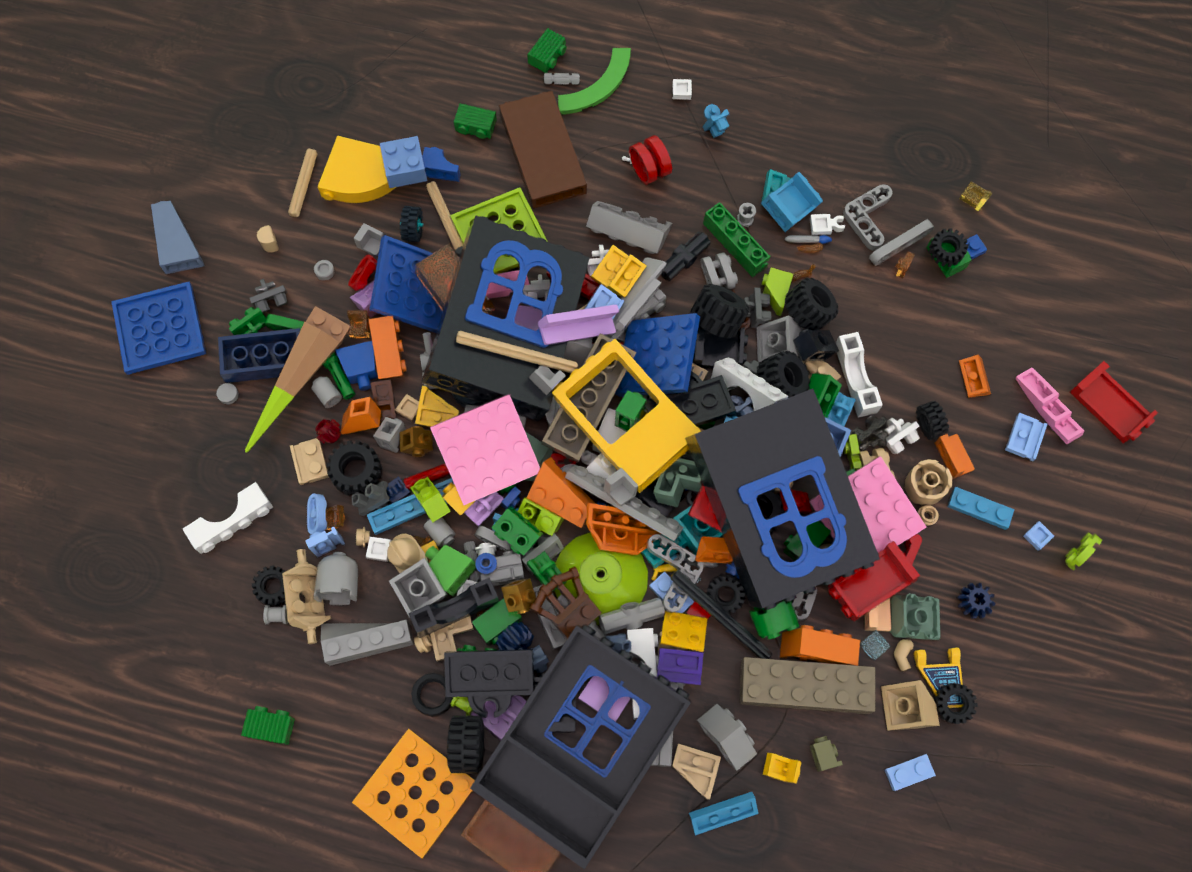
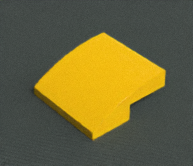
[590,245,646,298]

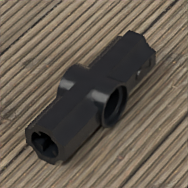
[661,232,711,281]

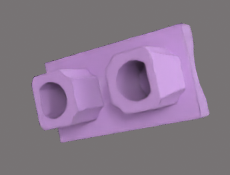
[464,492,504,527]

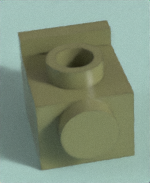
[809,736,843,772]

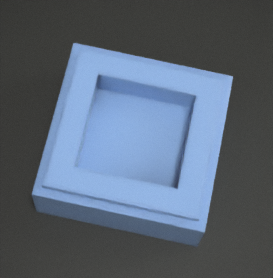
[1023,521,1054,551]

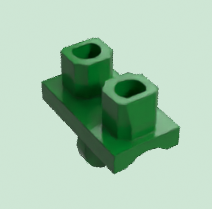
[229,307,266,335]
[527,551,567,592]

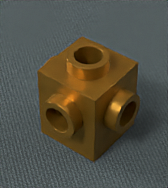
[399,426,433,457]
[501,578,536,614]

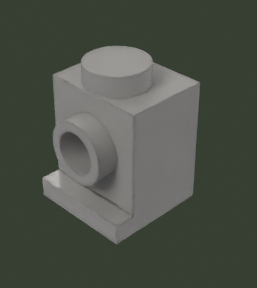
[373,417,406,453]

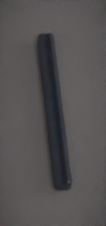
[670,570,772,659]

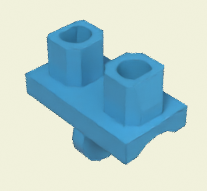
[703,104,729,138]
[827,392,856,426]

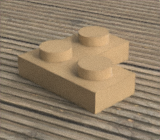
[430,616,474,662]

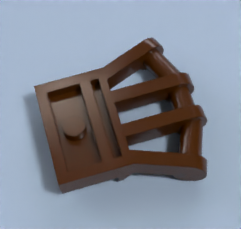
[529,567,602,640]

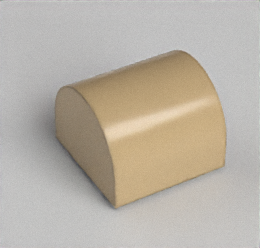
[257,225,279,252]

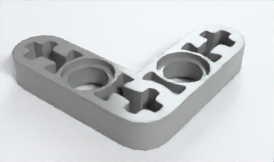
[843,184,892,251]
[647,534,704,613]

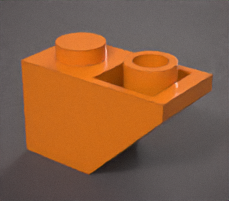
[341,397,381,435]

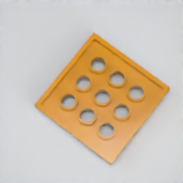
[352,729,475,859]

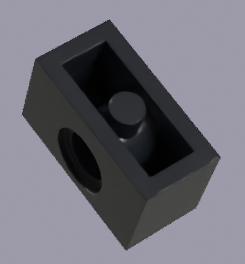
[793,329,839,361]

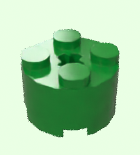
[749,600,799,639]

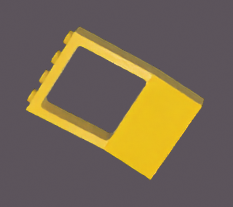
[552,339,701,493]

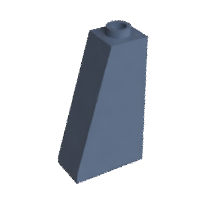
[151,201,205,274]

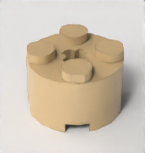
[905,459,952,505]

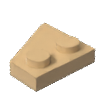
[672,744,721,800]

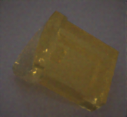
[960,181,993,211]

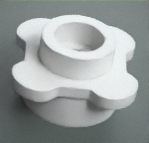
[475,543,497,556]

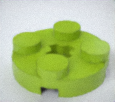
[1065,532,1102,571]

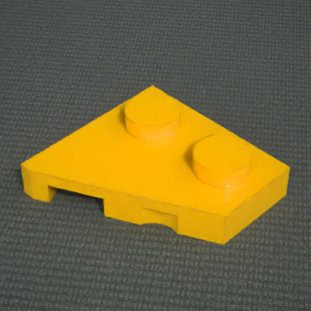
[415,386,459,427]

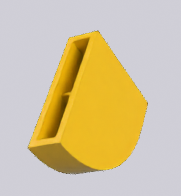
[318,136,396,203]

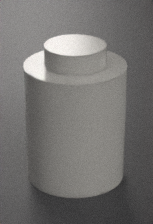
[311,377,342,408]
[423,517,455,547]

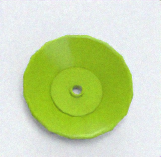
[555,533,648,625]

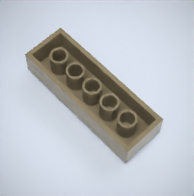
[542,333,636,463]
[739,657,875,714]

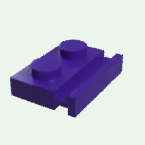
[657,648,703,685]

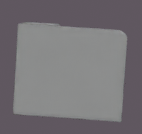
[354,223,384,257]
[529,365,566,395]
[603,468,638,507]

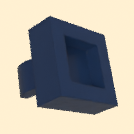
[386,476,411,503]

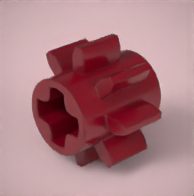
[315,419,341,444]

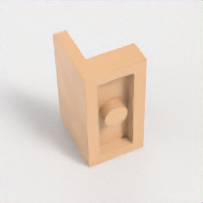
[864,599,891,632]

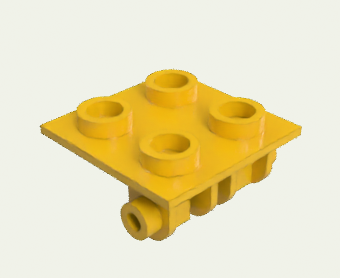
[660,610,707,652]

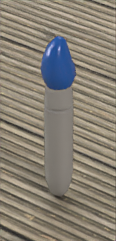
[785,235,832,244]

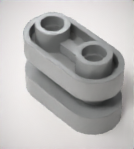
[701,252,738,290]

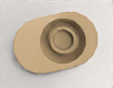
[387,534,429,573]

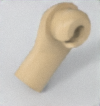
[894,639,913,672]

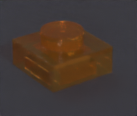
[896,251,915,279]
[326,505,345,531]

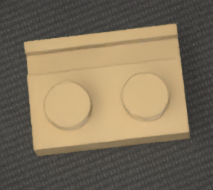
[290,438,329,485]

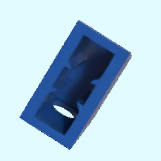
[336,341,378,391]

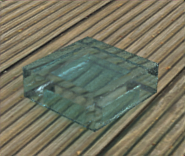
[860,630,891,661]

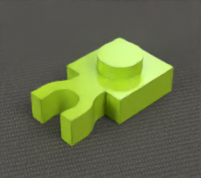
[843,434,862,471]

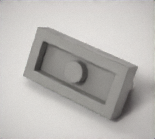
[520,533,564,575]

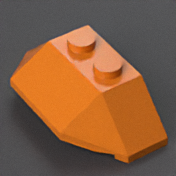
[586,503,661,556]

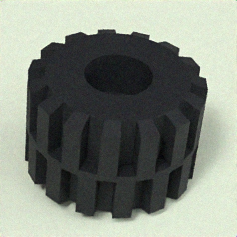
[690,284,750,338]

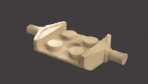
[282,549,331,644]

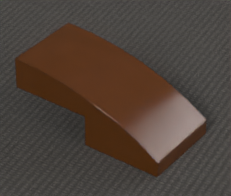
[371,379,397,422]

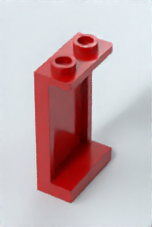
[1070,361,1158,444]
[828,541,920,622]

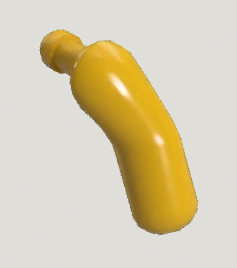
[651,564,678,581]

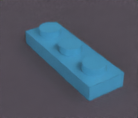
[947,487,1015,530]
[689,792,758,835]

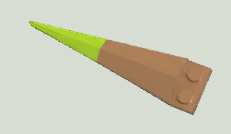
[245,306,351,453]

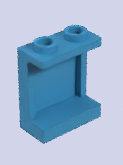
[761,172,823,232]

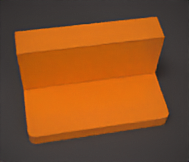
[935,434,975,479]

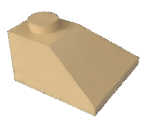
[881,680,940,731]

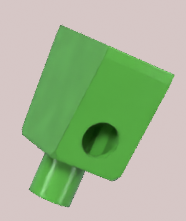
[425,545,476,596]

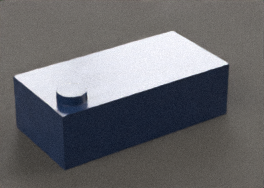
[218,328,301,383]

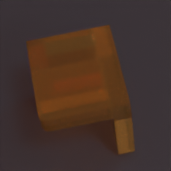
[347,310,371,338]

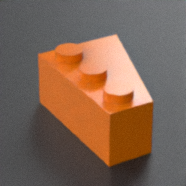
[369,316,407,380]
[527,457,596,528]
[780,625,860,666]

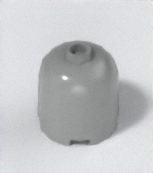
[313,552,358,605]

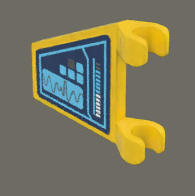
[914,648,963,708]

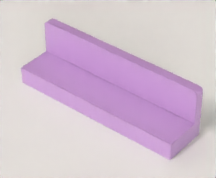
[538,304,619,345]

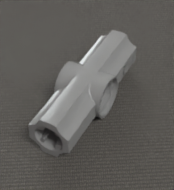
[598,597,665,634]

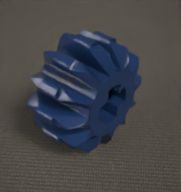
[957,583,996,619]
[496,622,534,650]

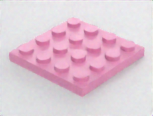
[430,394,540,505]
[809,456,926,553]

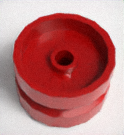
[629,135,672,185]

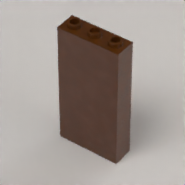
[499,91,587,209]

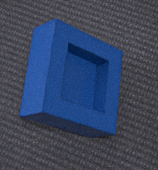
[966,234,987,259]
[501,487,521,510]

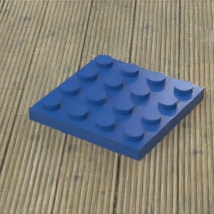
[370,235,454,333]
[111,281,206,375]
[615,313,700,397]

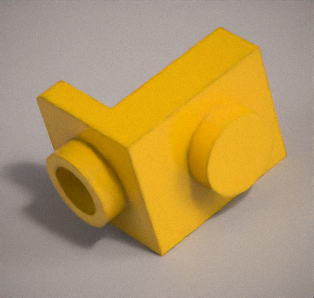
[763,753,801,783]

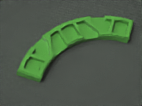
[558,48,631,114]

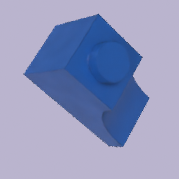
[422,147,461,182]

